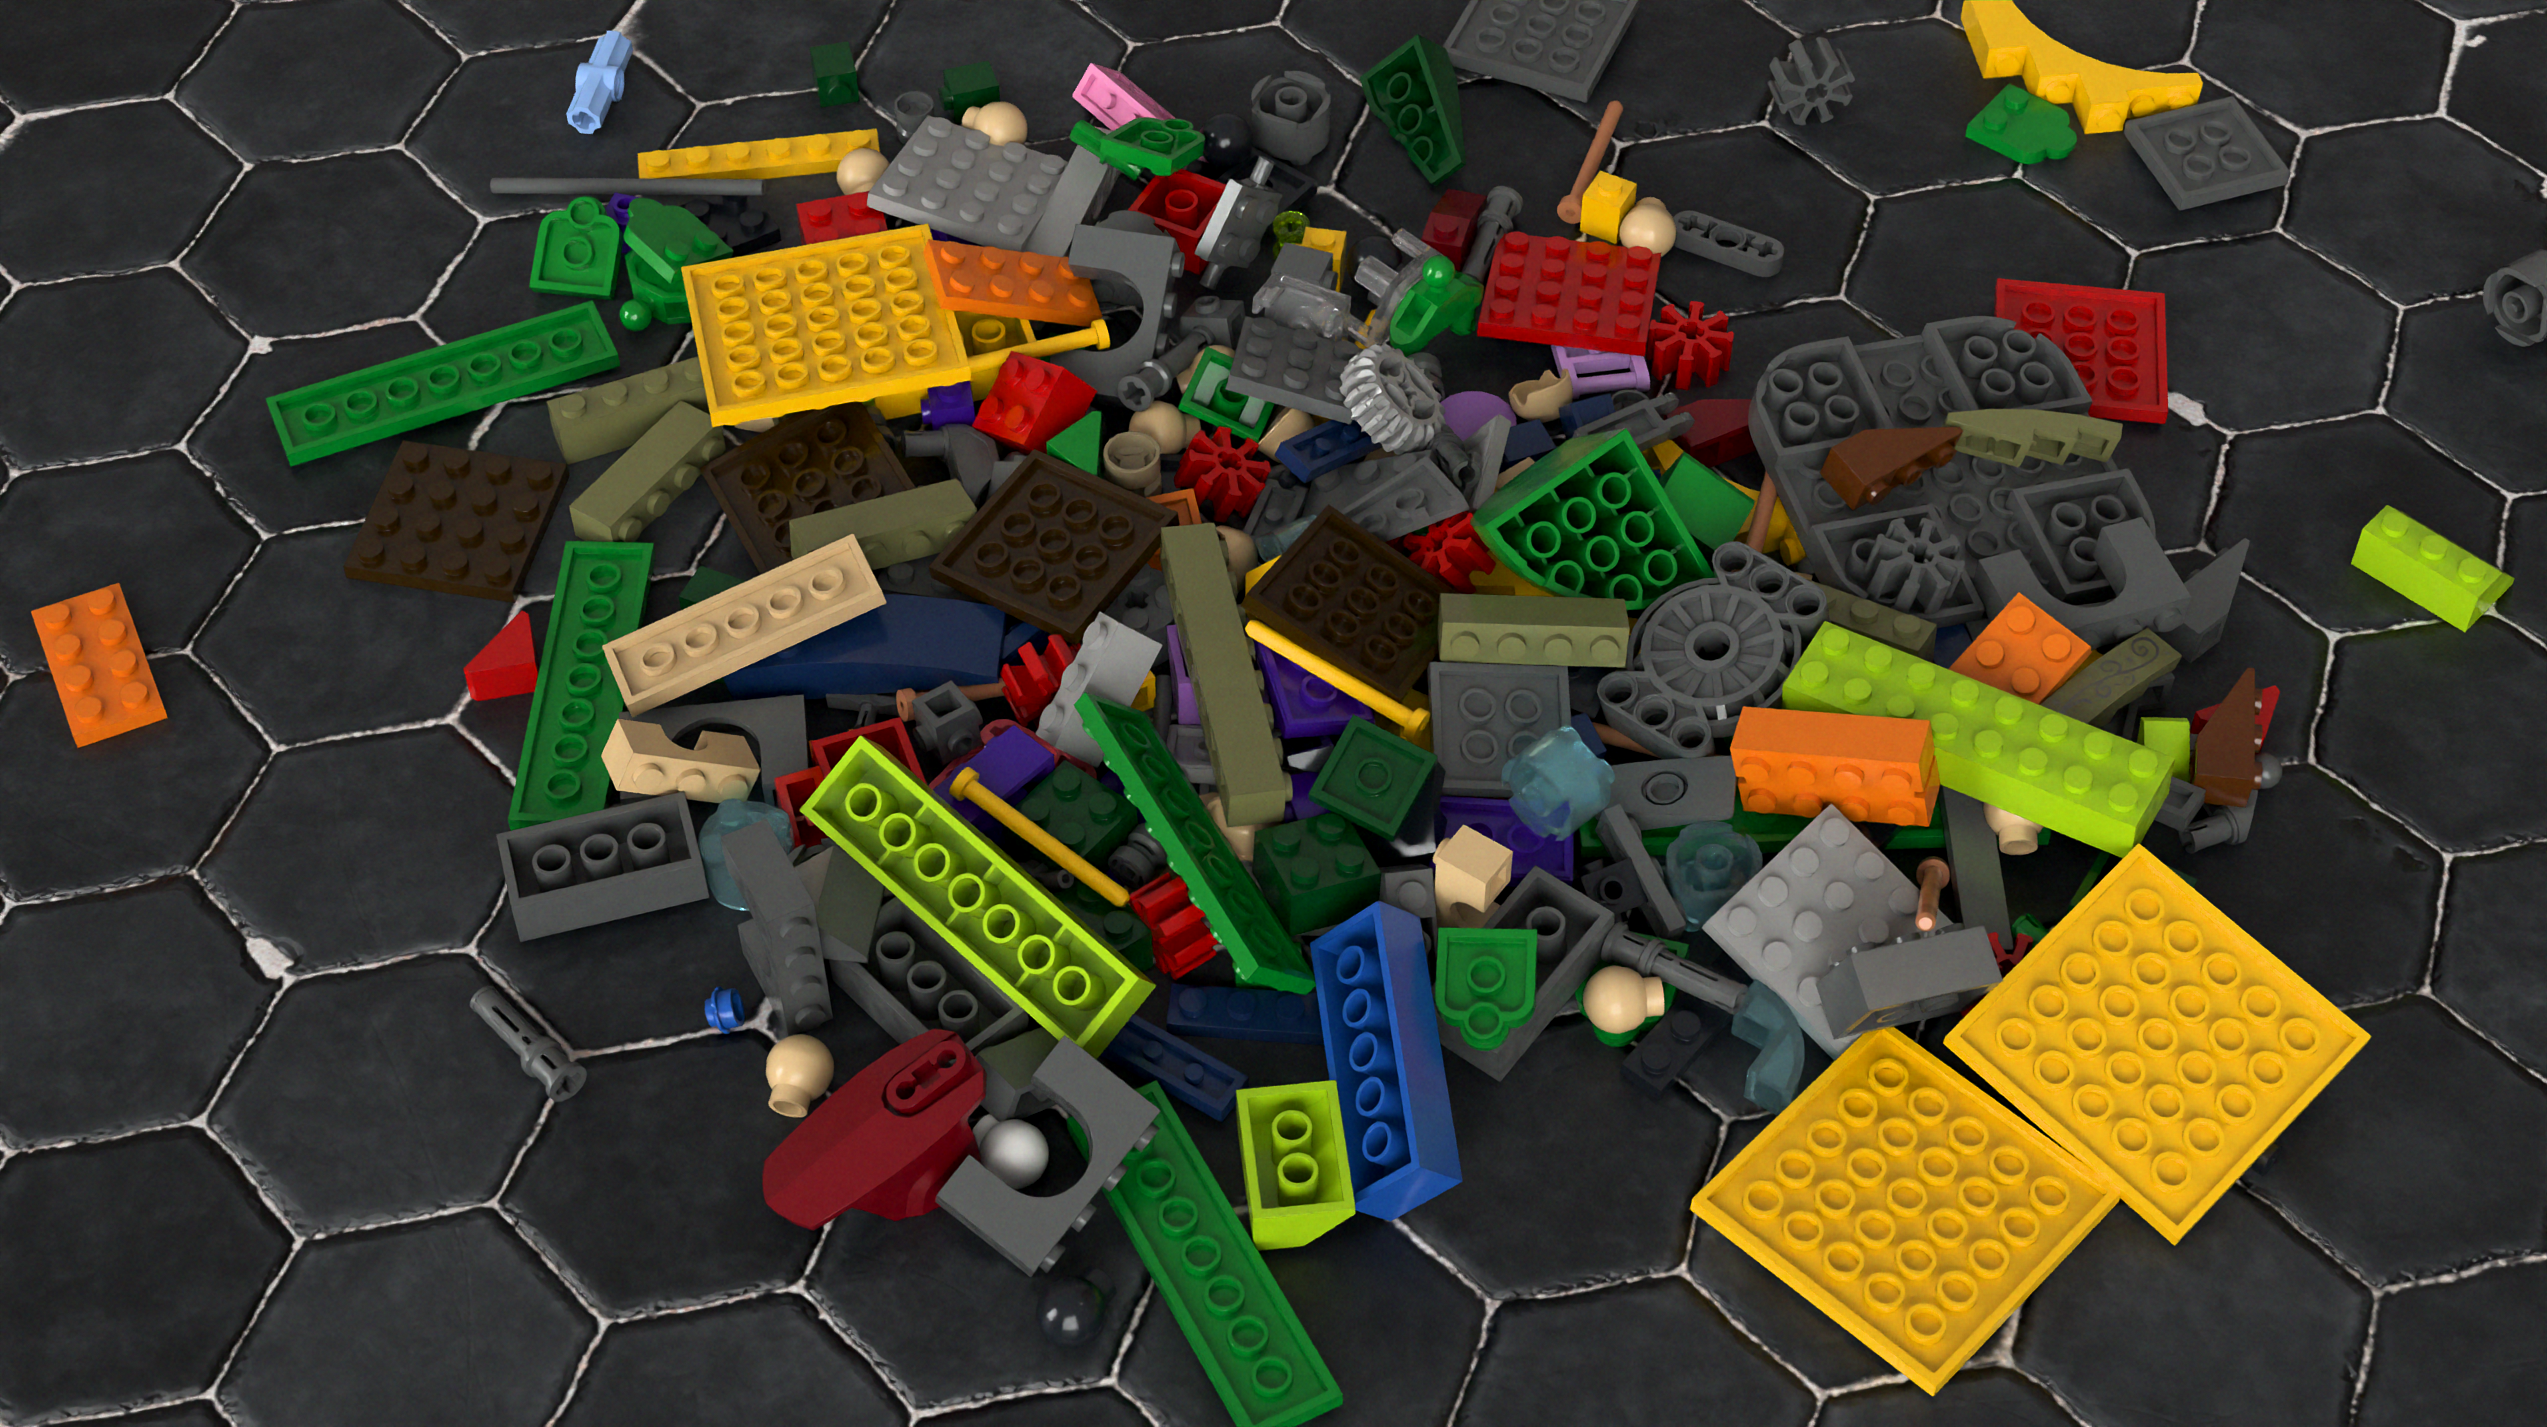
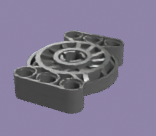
[1597,541,1831,759]

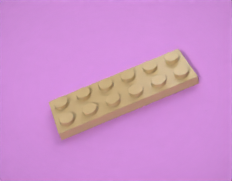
[602,534,887,718]

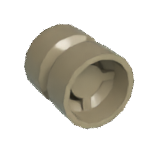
[1103,431,1162,498]

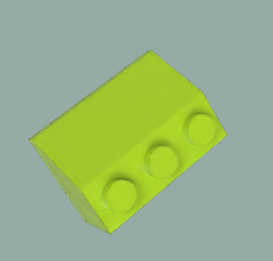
[2351,505,2515,632]
[1236,1080,1356,1251]

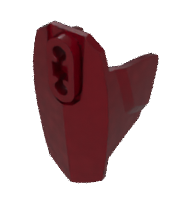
[762,1029,987,1231]

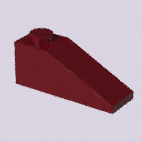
[1419,189,1487,276]
[1664,399,1756,468]

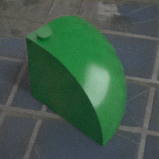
[1470,428,1716,610]

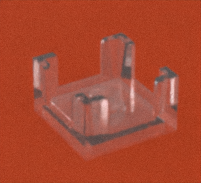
[1334,228,1442,348]
[1252,272,1352,342]

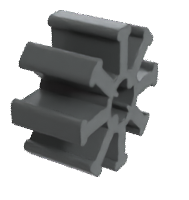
[1768,37,1855,125]
[1864,518,1965,615]

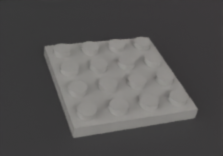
[866,115,1068,252]
[1702,803,1954,1061]

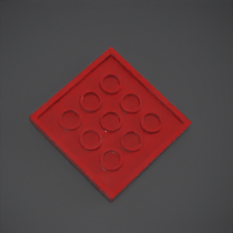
[1477,231,1661,356]
[1994,278,2168,424]

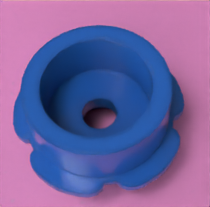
[705,986,745,1034]

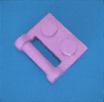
[1551,345,1650,400]

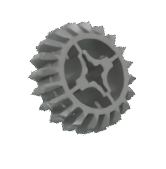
[1339,344,1446,455]

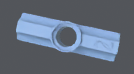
[566,31,633,134]

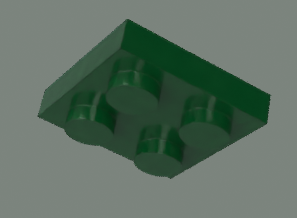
[1308,714,1438,842]

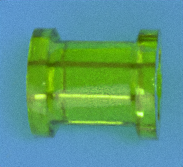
[1273,211,1310,260]

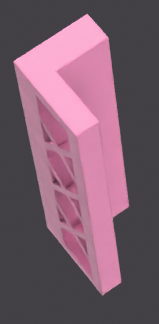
[1072,63,1209,170]

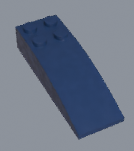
[723,594,1008,700]

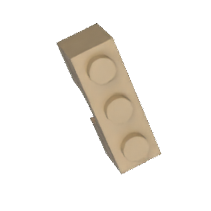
[601,719,761,806]
[1433,824,1513,928]

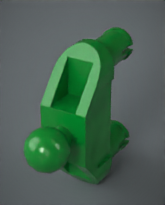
[619,249,692,332]
[1389,254,1484,357]

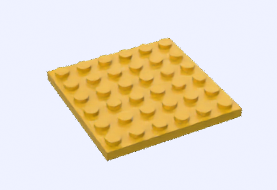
[681,224,972,427]
[1943,843,2372,1246]
[1690,1027,2121,1397]

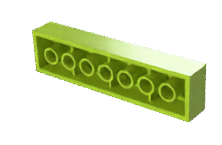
[1782,621,2175,858]
[800,735,1157,1060]

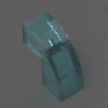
[1731,979,1805,1116]

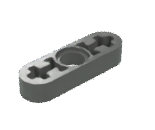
[1673,211,1784,277]

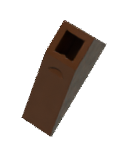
[1820,427,1963,511]
[2189,668,2263,808]

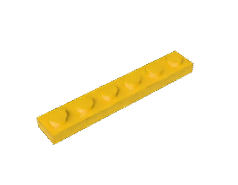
[637,129,880,179]

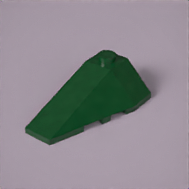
[1359,34,1466,186]

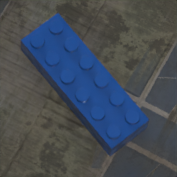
[1310,900,1463,1221]

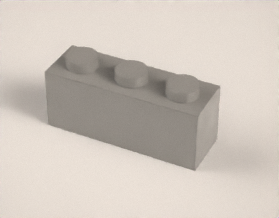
[1035,612,1163,768]

